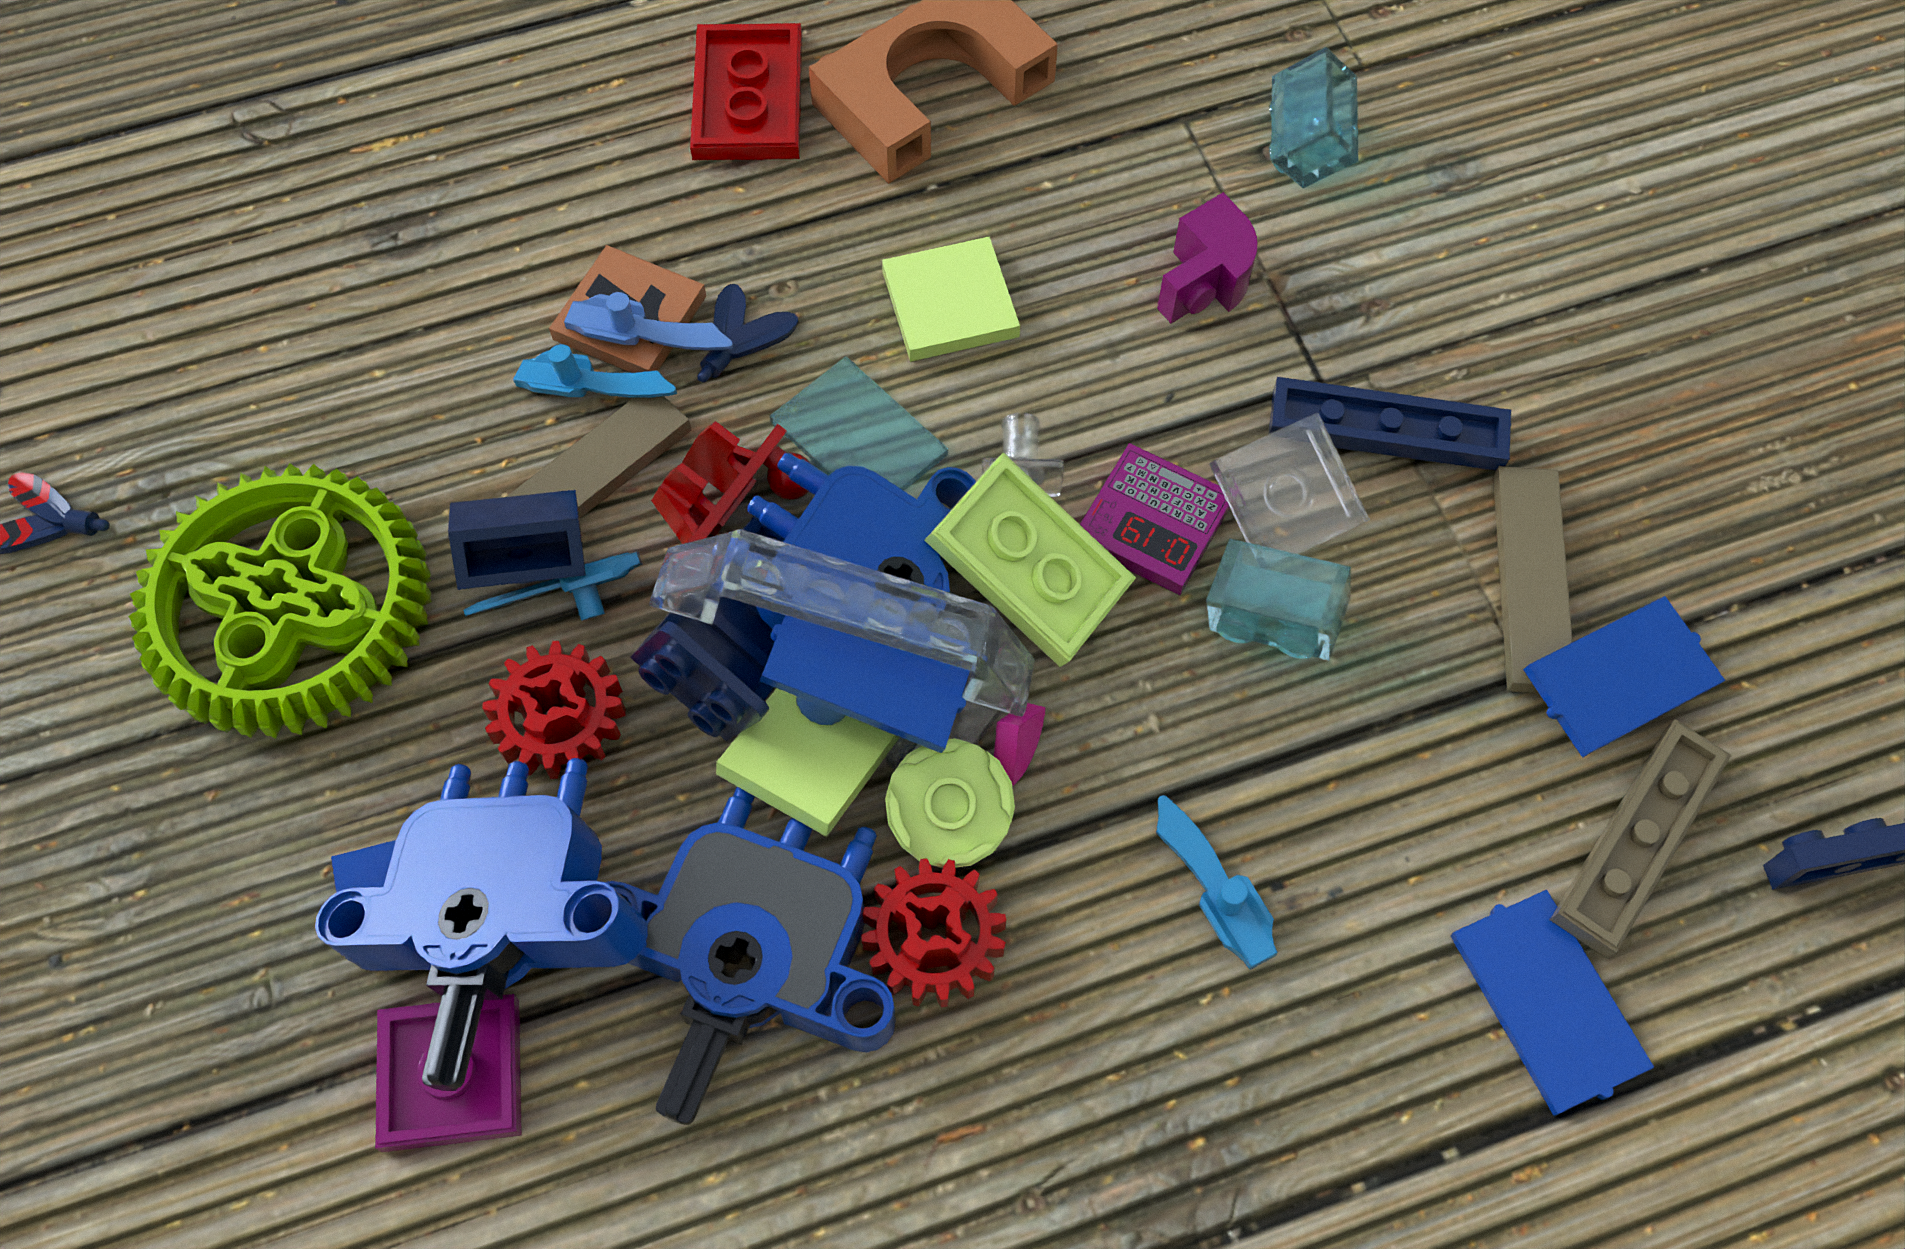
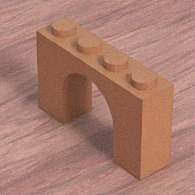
[809,0,1058,184]

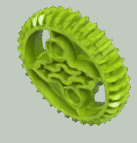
[128,463,432,739]

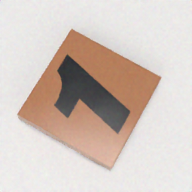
[549,245,706,373]

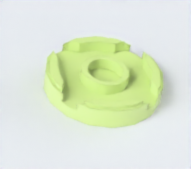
[885,738,1015,868]

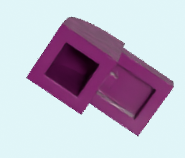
[1157,192,1258,324]

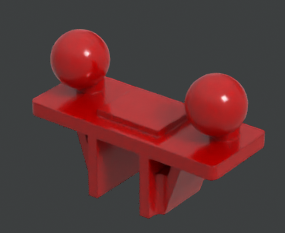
[651,421,811,584]

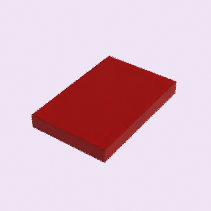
[690,23,802,160]

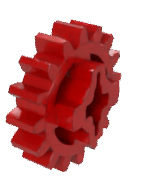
[482,641,626,779]
[861,858,1006,1008]

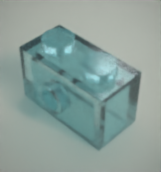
[1269,47,1358,188]
[1206,538,1351,661]

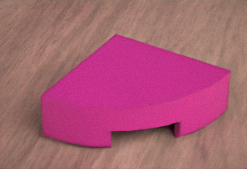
[994,703,1046,786]

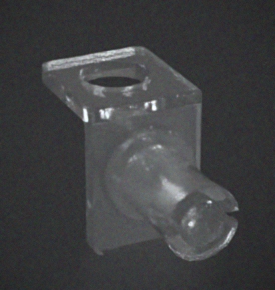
[982,413,1064,497]

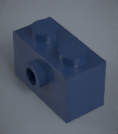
[448,490,586,590]

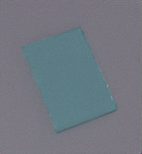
[770,356,948,491]

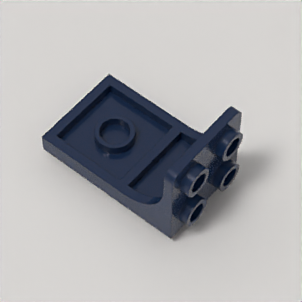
[630,516,785,741]

